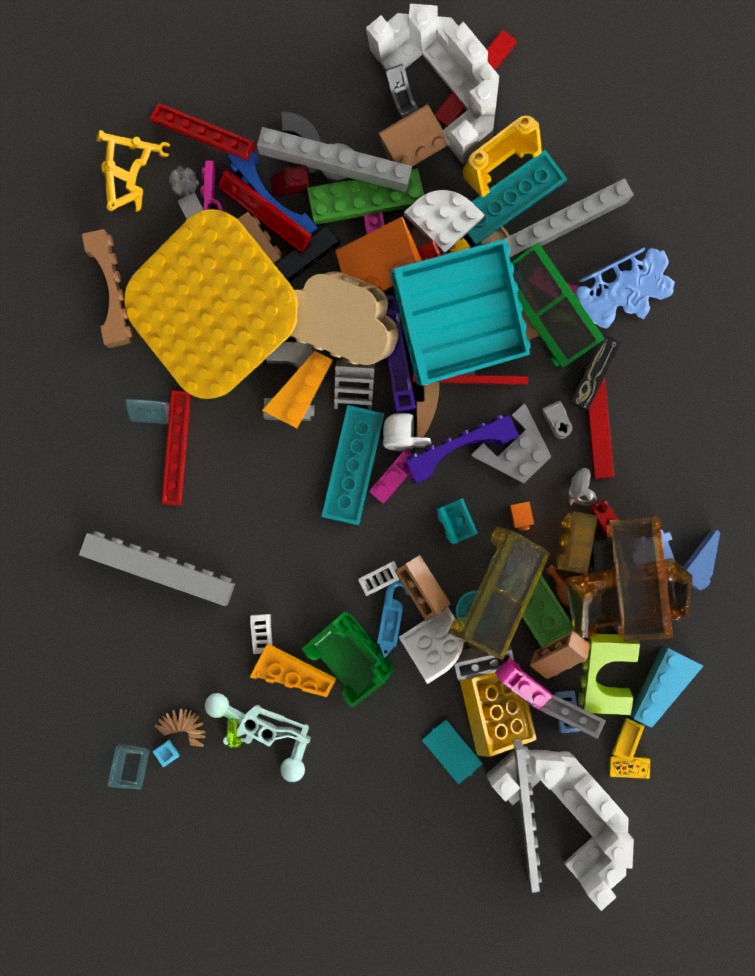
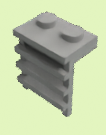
[334,357,375,411]

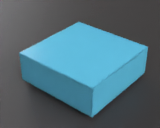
[152,739,180,767]

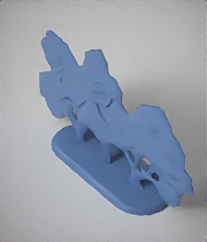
[575,247,675,329]

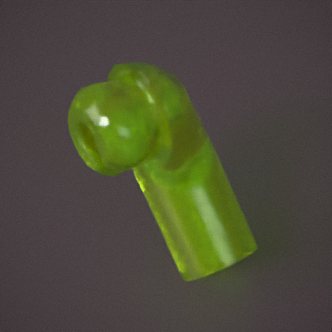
[227,718,242,748]

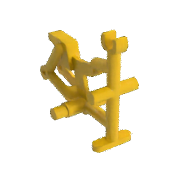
[96,130,170,212]

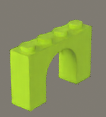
[578,633,640,715]

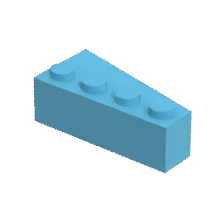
[629,646,703,728]

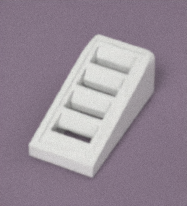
[358,561,400,596]
[250,614,272,654]

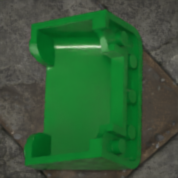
[302,612,394,708]

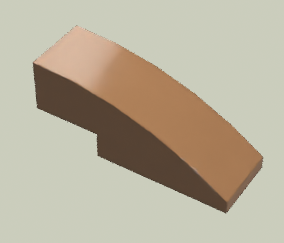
[416,382,440,438]

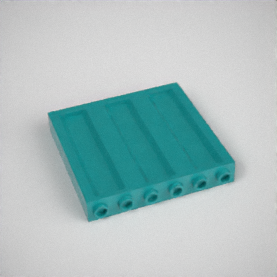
[389,239,531,386]

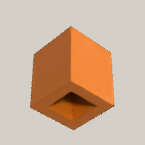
[508,501,534,531]

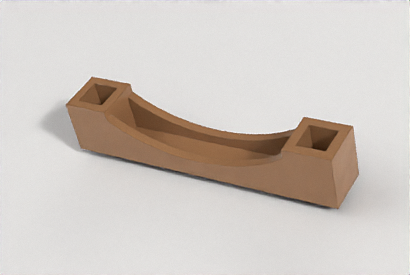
[82,229,132,348]

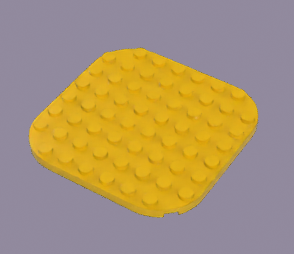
[125,209,299,399]

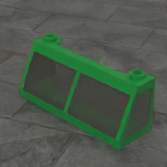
[512,243,605,370]

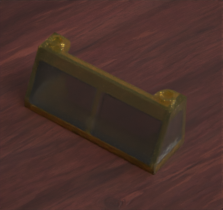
[448,526,550,660]

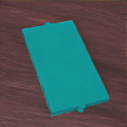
[422,719,483,784]

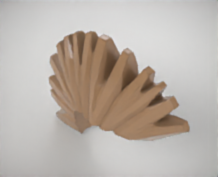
[154,709,205,747]

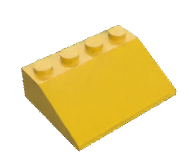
[460,664,537,757]

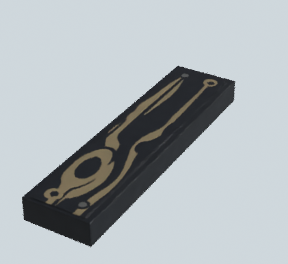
[570,334,621,411]

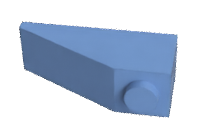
[677,530,720,590]

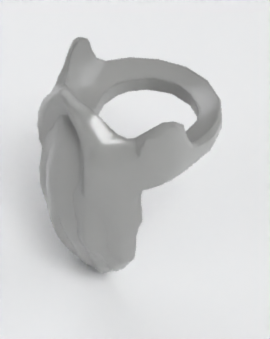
[568,467,597,506]

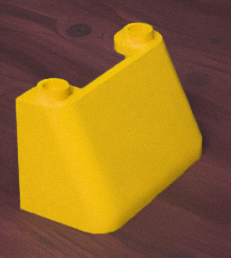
[462,116,542,198]

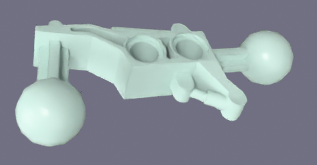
[205,693,311,782]

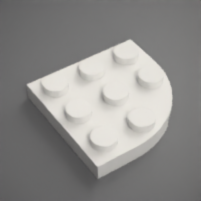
[404,190,485,255]
[399,607,463,684]

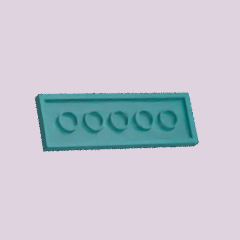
[466,150,568,246]
[322,405,385,525]

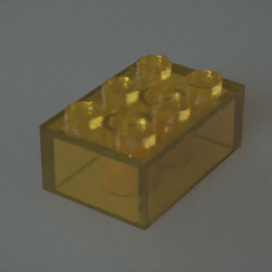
[555,512,598,574]

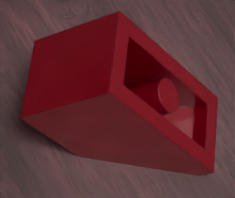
[270,165,310,197]

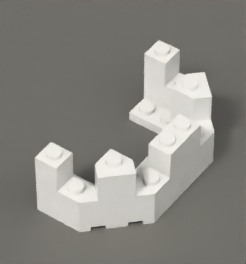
[366,4,499,164]
[486,749,634,911]

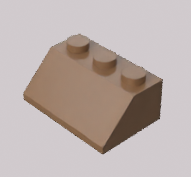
[378,105,448,166]

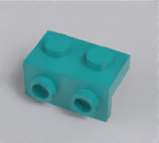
[437,498,478,545]

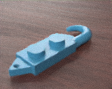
[377,580,409,657]

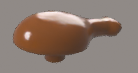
[545,565,581,608]

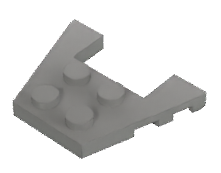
[471,404,551,484]

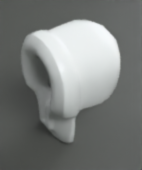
[383,413,432,451]

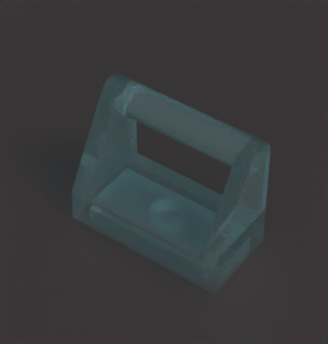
[126,399,170,424]
[108,744,150,789]

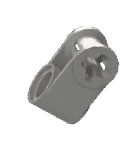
[542,400,572,439]

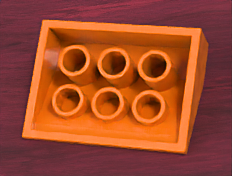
[335,217,422,291]

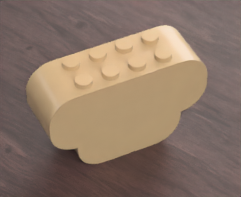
[290,272,399,365]

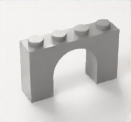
[263,342,317,421]

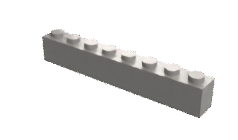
[257,127,412,192]
[505,178,634,262]
[79,531,235,606]

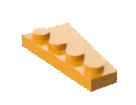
[262,351,332,429]
[250,643,336,697]

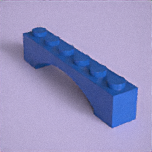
[228,151,318,237]

